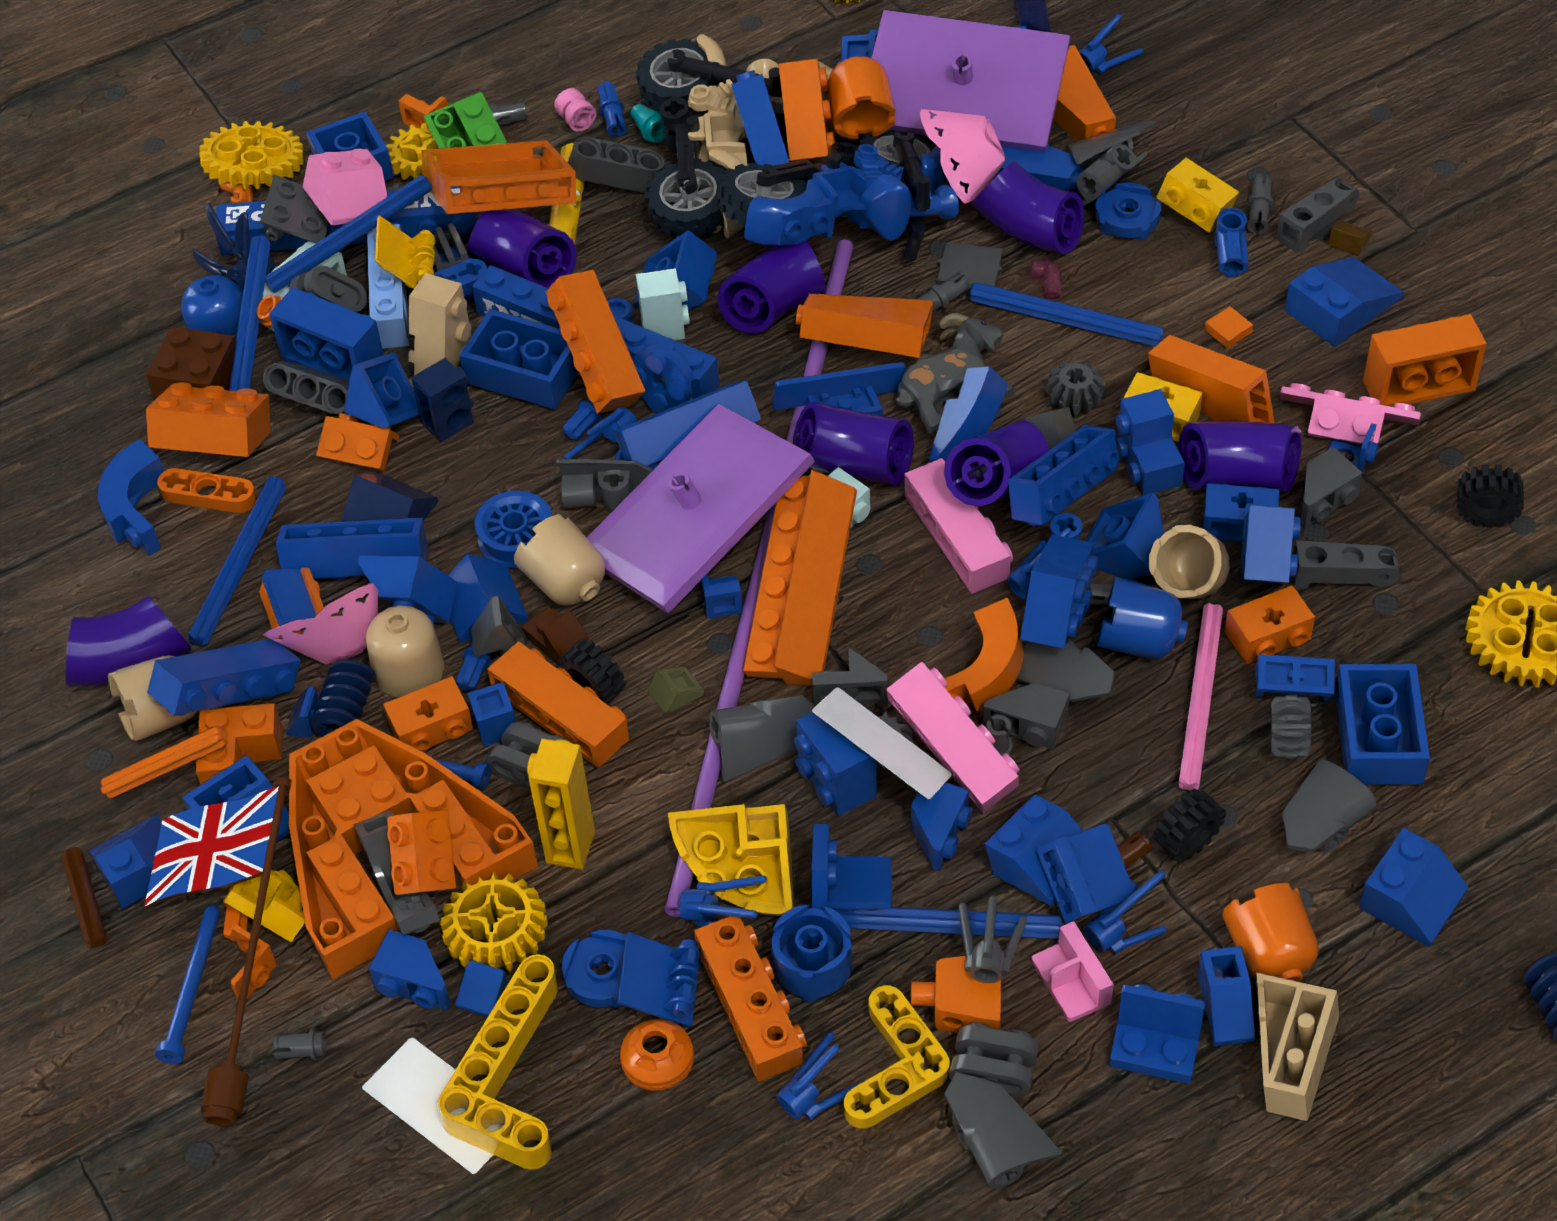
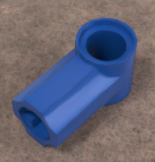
[1214,208,1248,277]

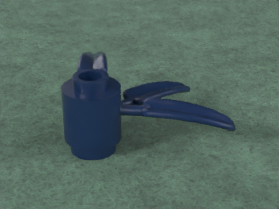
[192,203,276,291]

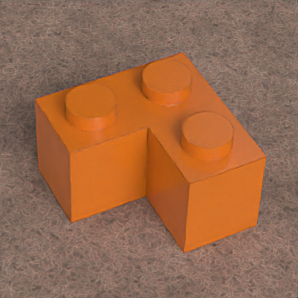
[196,703,283,785]

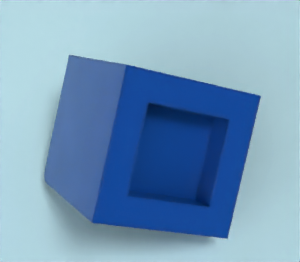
[700,573,743,619]
[467,682,516,746]

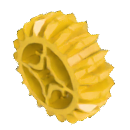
[440,871,548,973]

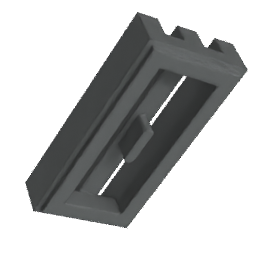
[433,223,469,271]

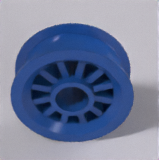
[475,491,552,569]

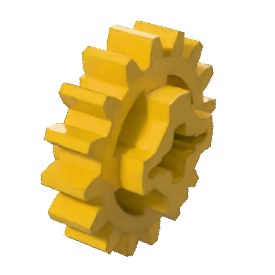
[386,123,439,180]

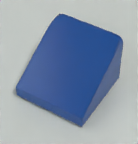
[286,686,319,738]
[455,960,508,1017]

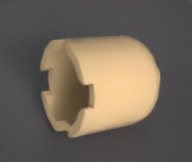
[514,514,605,606]
[1149,525,1230,599]
[365,605,445,697]
[108,655,197,741]

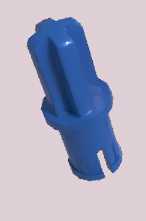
[597,81,627,137]
[563,398,602,440]
[455,641,491,692]

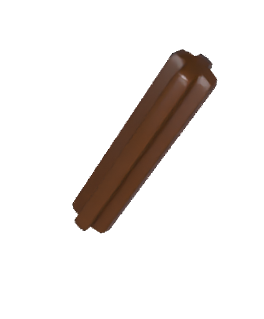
[61,847,107,948]

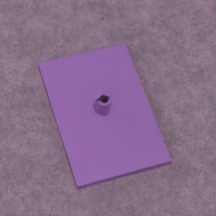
[872,10,1070,152]
[587,404,815,614]

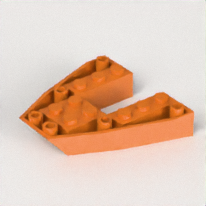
[289,719,538,980]

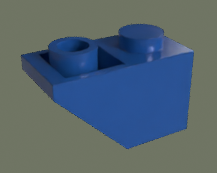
[911,782,973,872]
[369,930,451,1011]
[1197,946,1255,1046]

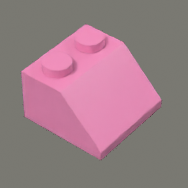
[302,149,387,225]

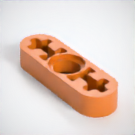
[157,468,257,513]

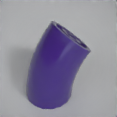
[970,161,1084,254]
[467,208,576,289]
[717,240,826,334]
[792,401,914,485]
[944,420,1049,506]
[1178,421,1302,492]
[66,595,192,687]

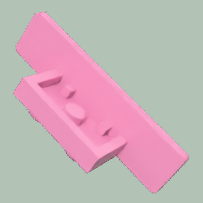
[1280,383,1421,446]

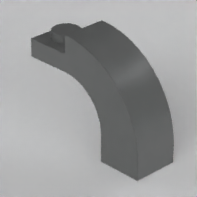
[354,810,440,935]

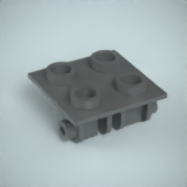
[259,175,329,243]

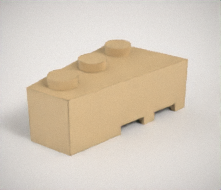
[408,273,471,387]
[1256,973,1339,1121]

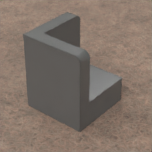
[1023,407,1076,450]

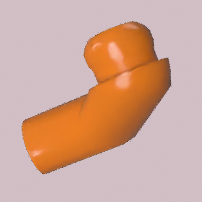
[220,182,253,203]

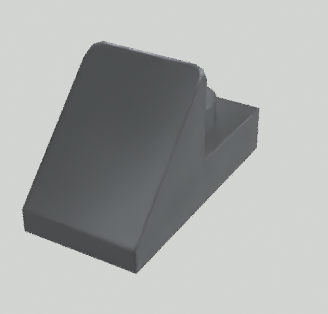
[471,595,527,656]
[812,648,888,707]

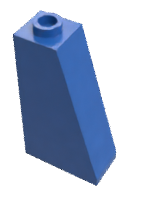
[731,70,790,166]
[951,145,1083,192]

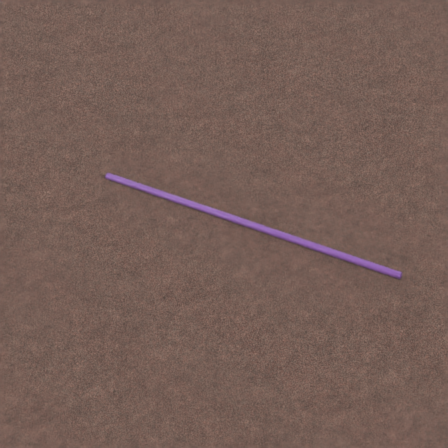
[665,240,853,917]

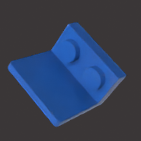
[812,824,892,911]
[1037,824,1135,923]
[1109,985,1205,1084]

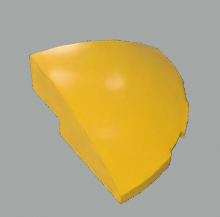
[668,804,794,916]

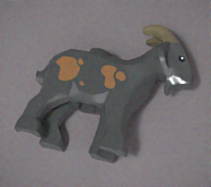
[896,313,1015,434]

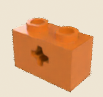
[1224,585,1315,664]
[383,676,474,752]

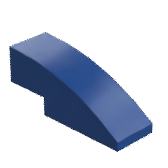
[928,366,1008,463]

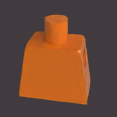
[911,956,1001,1033]

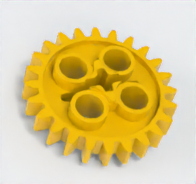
[199,121,304,189]
[1465,580,1557,688]

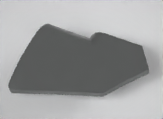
[1066,119,1154,169]
[1076,143,1147,205]
[556,459,653,512]
[1016,638,1115,702]
[709,695,814,782]
[1281,759,1376,853]
[944,1072,1061,1189]

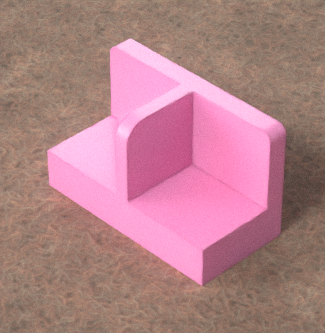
[1032,921,1114,1022]

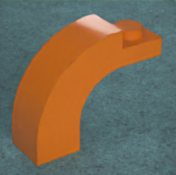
[944,598,1024,714]

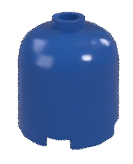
[1097,577,1188,660]

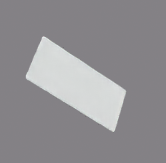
[812,687,952,799]
[362,1038,503,1174]

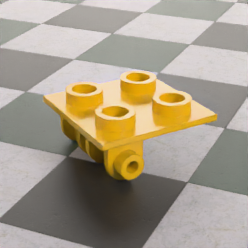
[375,215,435,289]

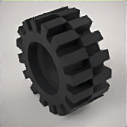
[1457,464,1524,528]
[557,638,626,704]
[1153,788,1226,862]

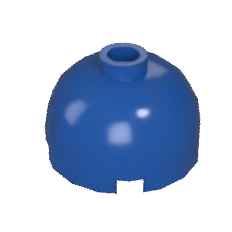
[181,275,243,336]

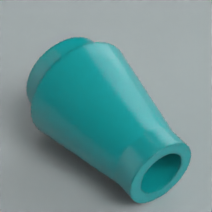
[631,104,665,143]

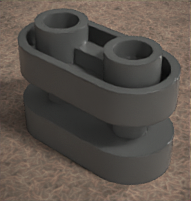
[289,266,367,312]
[486,722,566,790]
[949,1022,1039,1097]

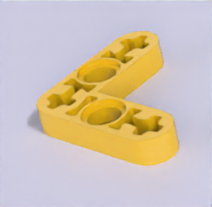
[844,985,950,1129]

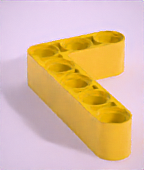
[438,954,558,1170]

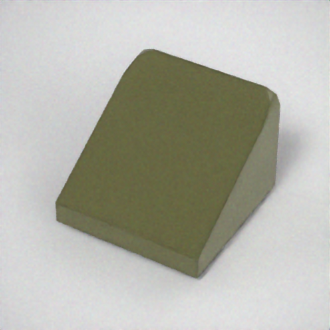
[648,667,705,713]

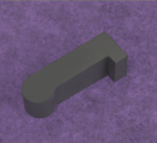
[1275,178,1360,253]
[1292,540,1400,589]

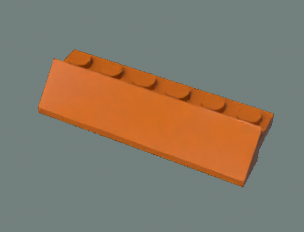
[743,470,857,686]

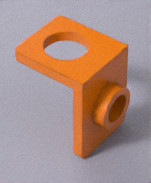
[230,925,277,1000]

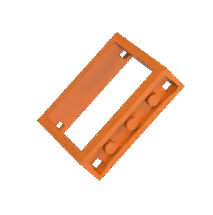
[421,140,576,214]

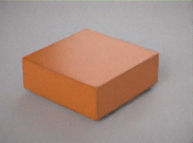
[1204,306,1253,349]

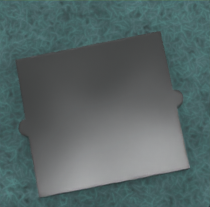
[937,242,1003,287]

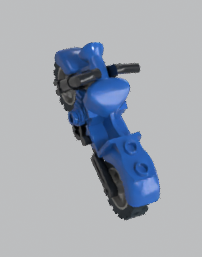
[718,130,959,261]

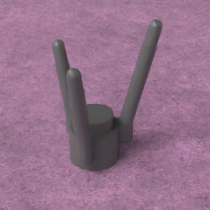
[959,895,1028,983]

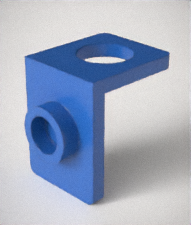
[1328,423,1379,473]

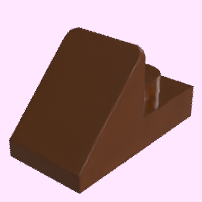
[522,606,590,665]

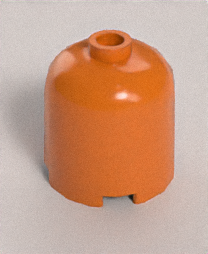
[828,56,896,139]
[1222,883,1319,982]

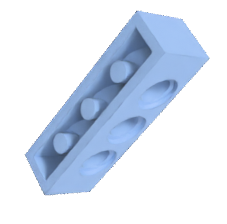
[367,224,409,349]

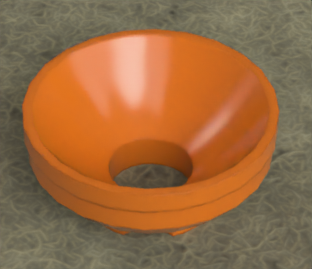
[620,1019,694,1091]

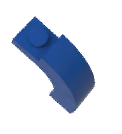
[98,439,164,556]

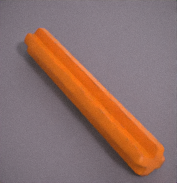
[100,726,228,798]

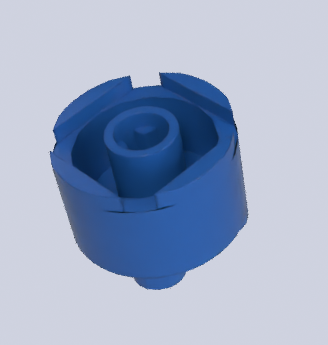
[771,905,852,1002]

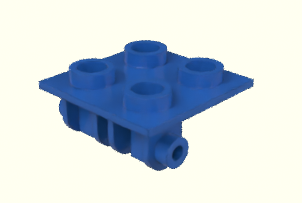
[617,932,700,1027]

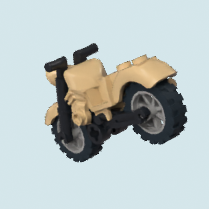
[636,34,787,239]

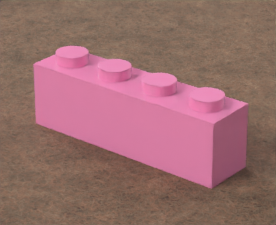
[905,458,1013,594]
[886,662,1020,814]

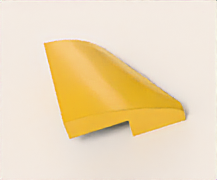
[224,869,305,942]

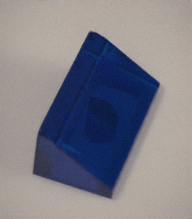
[1014,0,1051,32]

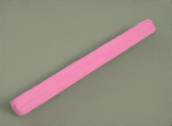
[1179,603,1223,791]

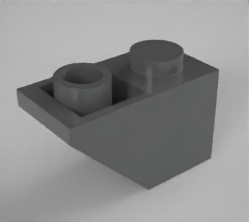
[1300,447,1363,528]
[983,683,1070,750]

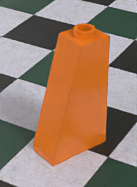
[1053,45,1116,141]
[796,294,934,358]
[1148,335,1275,423]

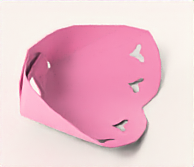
[920,109,1005,204]
[263,583,378,665]

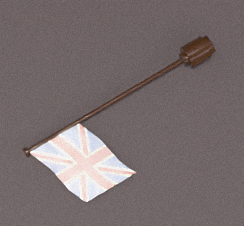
[144,777,292,1126]

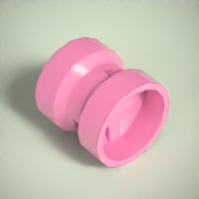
[554,88,597,132]

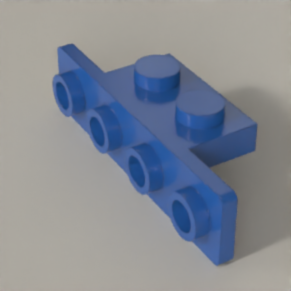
[772,362,906,415]

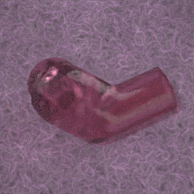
[1032,258,1061,299]

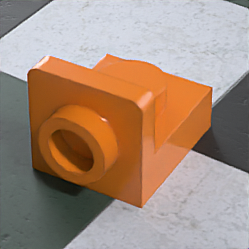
[398,94,448,129]

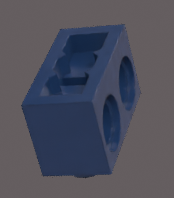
[411,358,474,443]

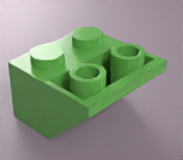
[424,91,507,148]

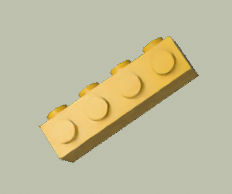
[527,739,595,870]

